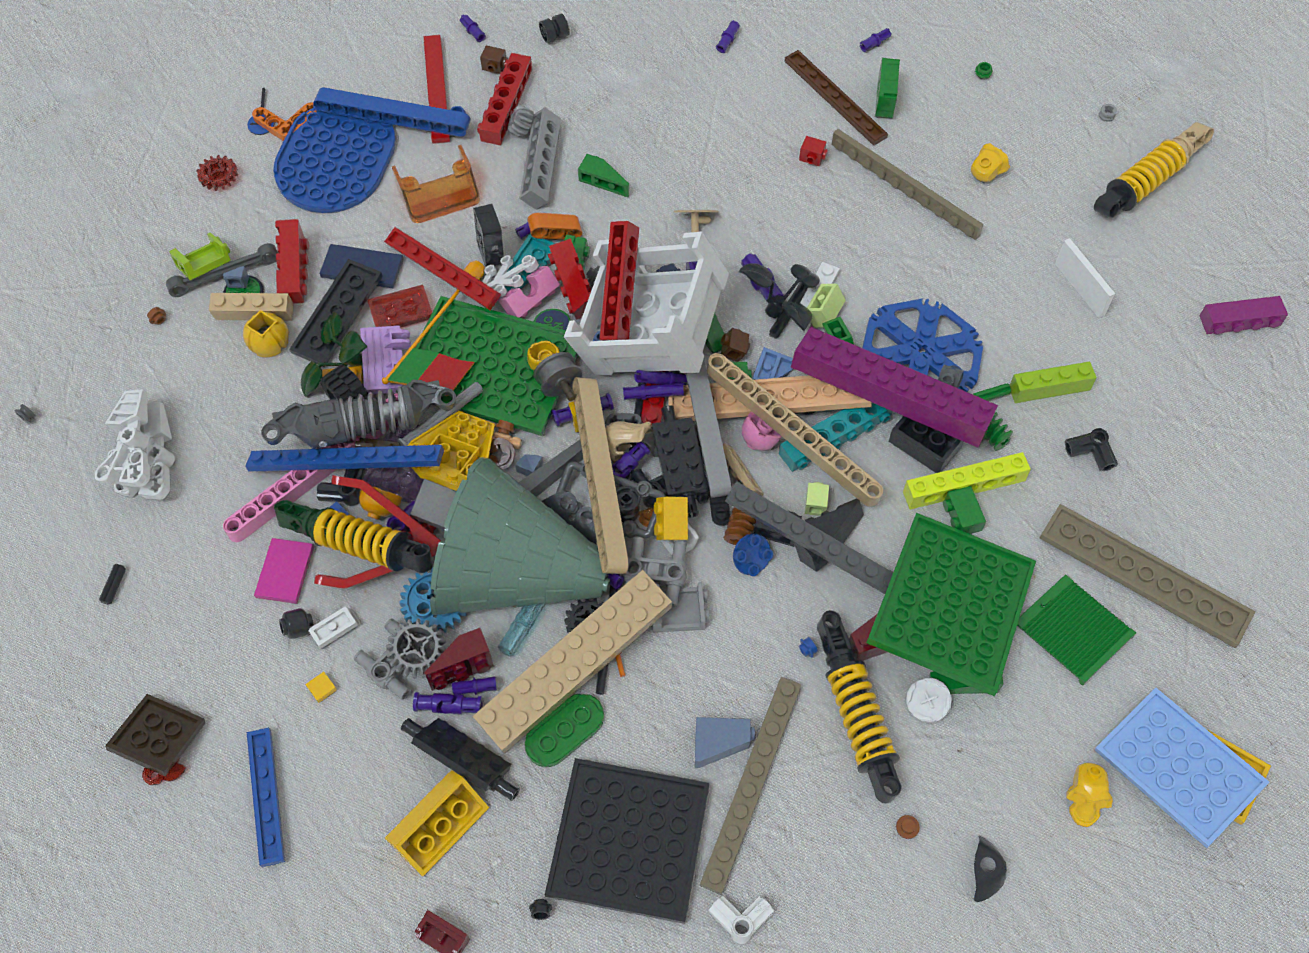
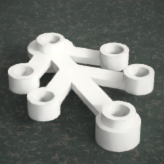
[482,255,539,297]

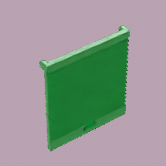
[1017,574,1136,685]

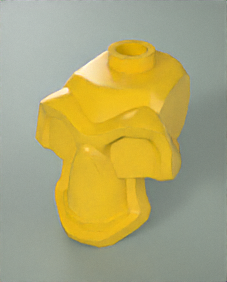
[971,143,1010,182]
[1066,763,1113,827]

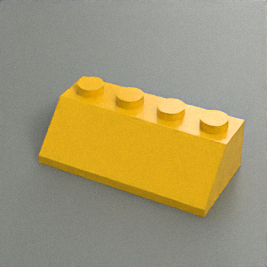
[385,770,489,877]

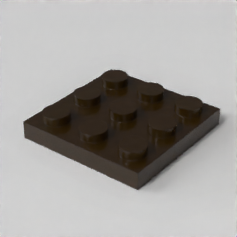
[105,694,205,776]

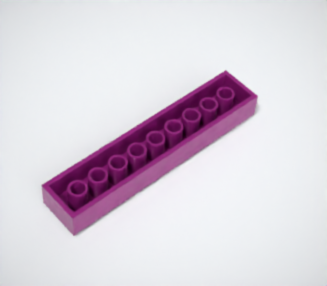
[791,327,998,448]

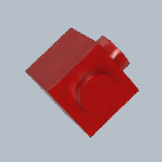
[799,136,828,166]

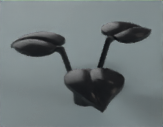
[739,263,820,331]

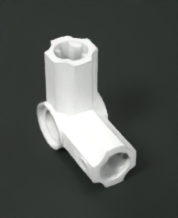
[708,896,774,944]

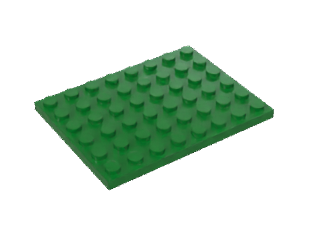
[396,296,578,436]
[866,513,1036,697]

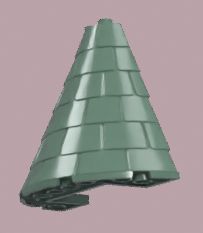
[430,457,610,616]

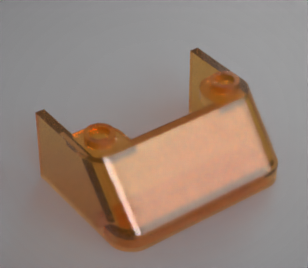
[392,145,480,223]

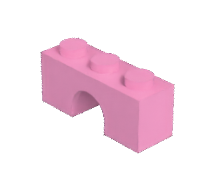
[498,266,560,318]

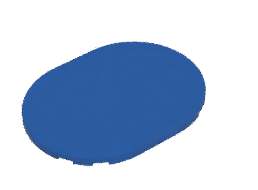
[273,106,396,213]

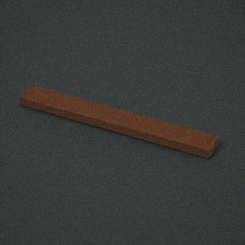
[784,50,888,146]

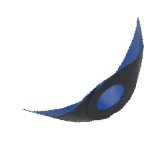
[974,835,1007,902]

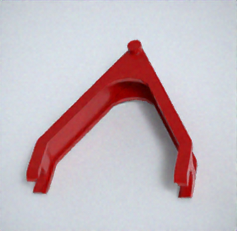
[314,475,442,588]

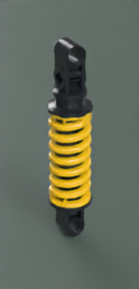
[817,610,901,804]

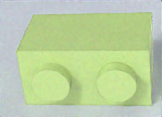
[807,284,846,328]

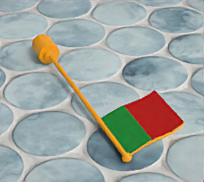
[382,260,485,391]

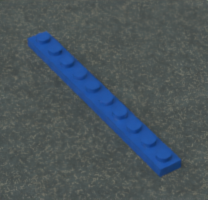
[245,445,444,472]

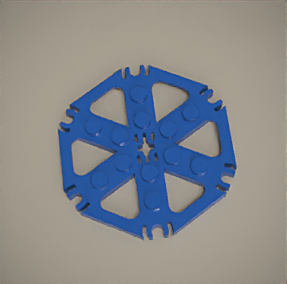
[862,298,984,392]

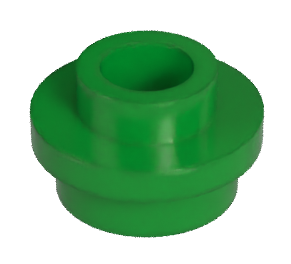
[975,62,993,78]

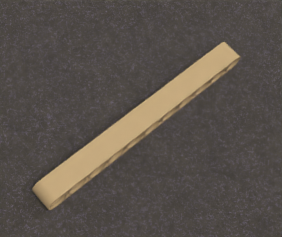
[707,353,883,507]
[572,377,628,574]

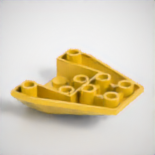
[408,411,495,491]

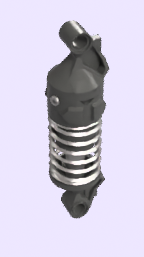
[261,379,456,449]

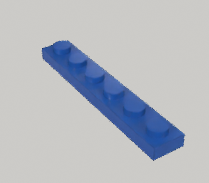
[246,727,285,867]

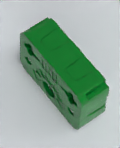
[875,57,900,118]

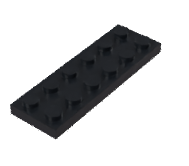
[289,259,383,367]

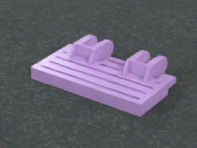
[360,326,411,394]

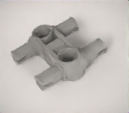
[623,537,687,607]
[354,618,434,700]

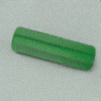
[973,383,1012,401]

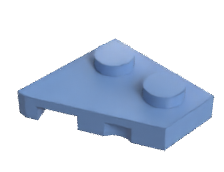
[752,347,793,380]

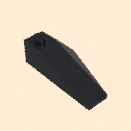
[794,498,864,572]

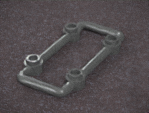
[555,461,666,538]

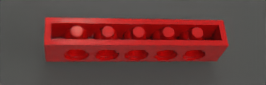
[477,53,532,145]
[600,221,639,341]

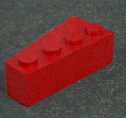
[275,219,309,304]

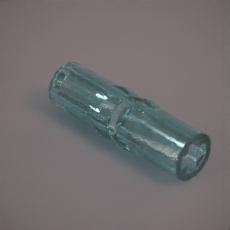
[498,603,546,657]

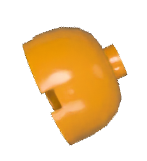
[359,486,402,520]

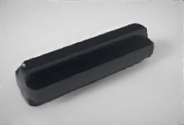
[99,564,126,605]

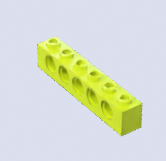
[903,452,1031,510]

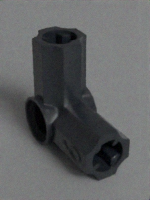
[1065,428,1118,471]
[317,468,365,506]

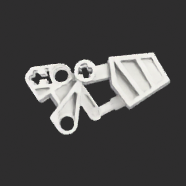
[95,389,175,500]

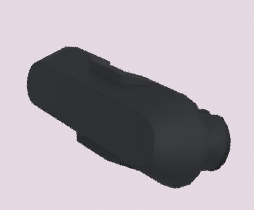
[709,489,730,526]

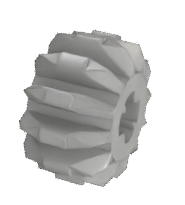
[508,105,534,137]

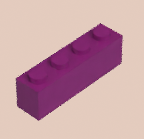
[1199,296,1288,334]

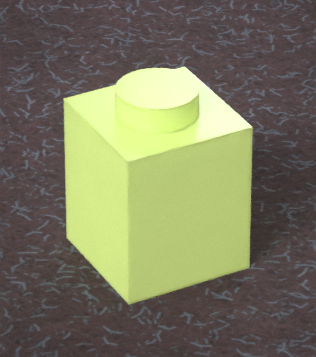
[805,482,829,516]

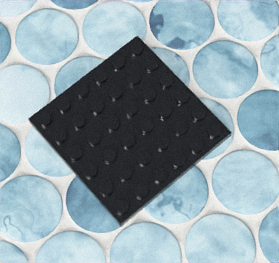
[545,758,709,924]

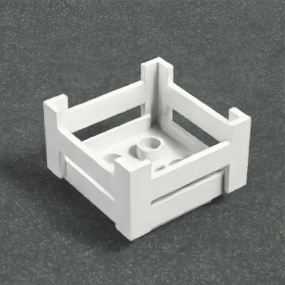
[564,232,729,376]

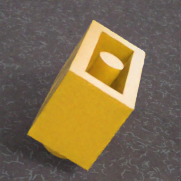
[654,497,688,540]

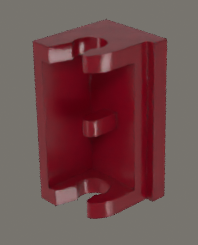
[415,909,470,953]

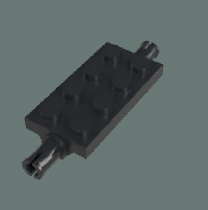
[652,405,709,518]
[401,718,520,801]

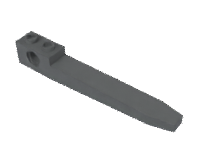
[518,440,583,497]

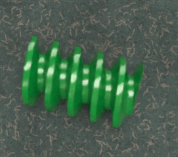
[984,412,1013,451]

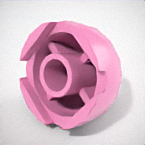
[742,412,782,451]

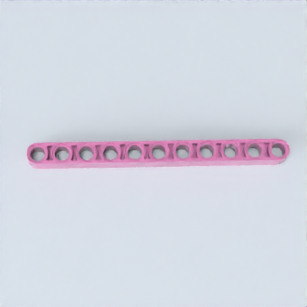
[223,393,399,542]

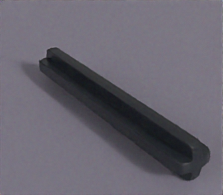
[769,282,808,339]

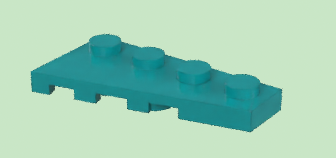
[493,233,556,292]

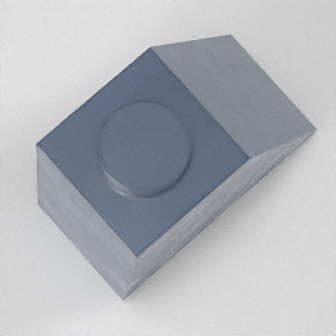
[695,717,755,768]

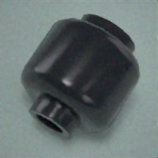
[279,608,313,639]

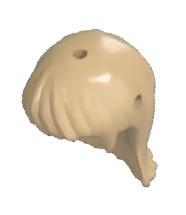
[605,421,652,463]

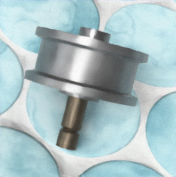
[534,352,582,401]

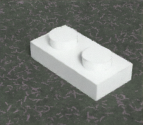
[309,606,358,649]

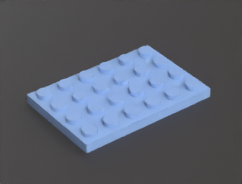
[1095,688,1269,848]

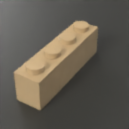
[209,293,294,321]

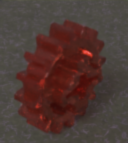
[196,155,238,191]

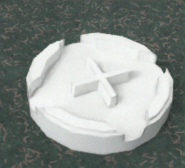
[906,678,952,723]

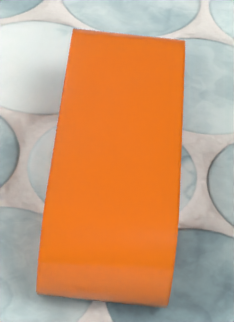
[527,213,582,240]

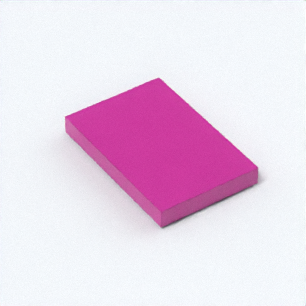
[254,538,314,604]

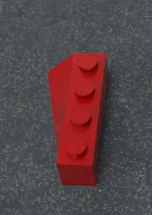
[548,238,591,320]

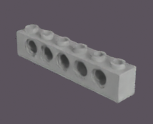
[519,107,561,209]

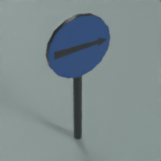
[247,88,274,135]

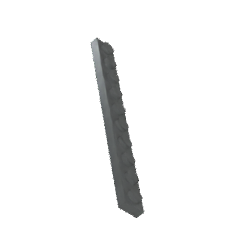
[725,481,893,594]

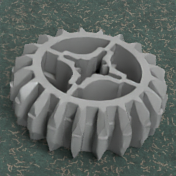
[386,618,447,679]

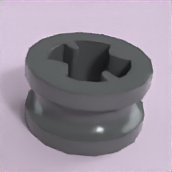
[14,404,36,423]

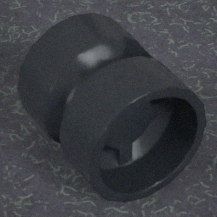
[539,13,570,43]
[616,486,640,522]

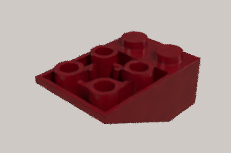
[424,628,494,691]

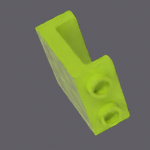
[169,232,231,280]

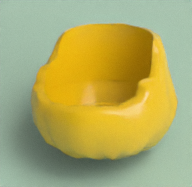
[527,340,560,371]

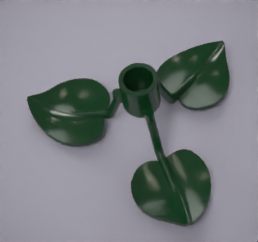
[301,312,367,398]

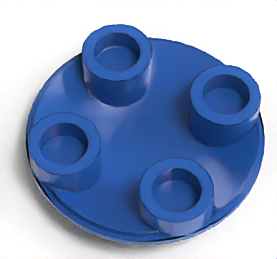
[733,534,773,576]

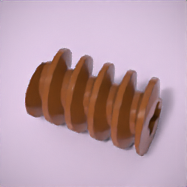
[723,507,756,545]

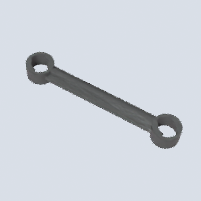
[166,243,278,297]

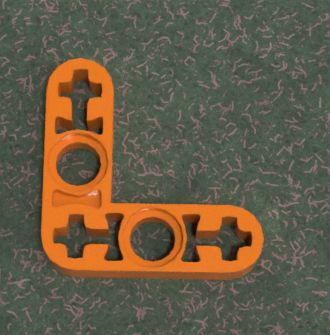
[252,102,317,141]

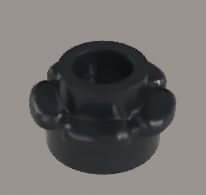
[529,899,552,920]

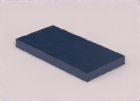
[319,244,403,289]

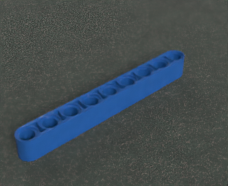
[313,87,471,137]

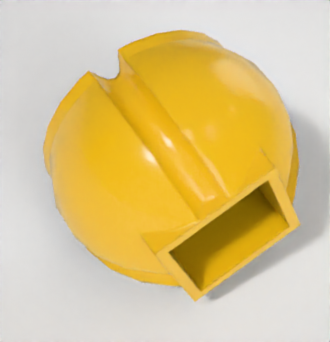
[243,310,289,357]

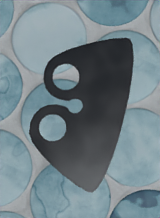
[541,491,597,545]

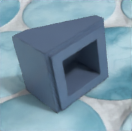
[223,266,249,288]
[515,454,543,476]

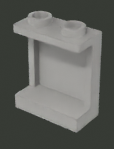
[653,582,709,633]

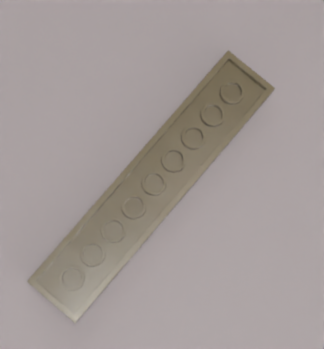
[1040,504,1255,648]

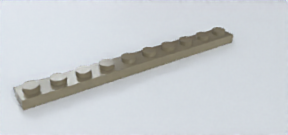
[831,129,984,240]
[700,677,801,895]

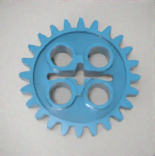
[399,568,467,633]

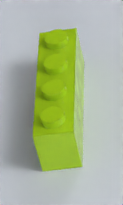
[1010,361,1097,403]

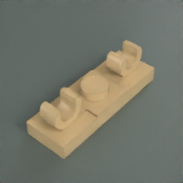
[723,443,764,496]

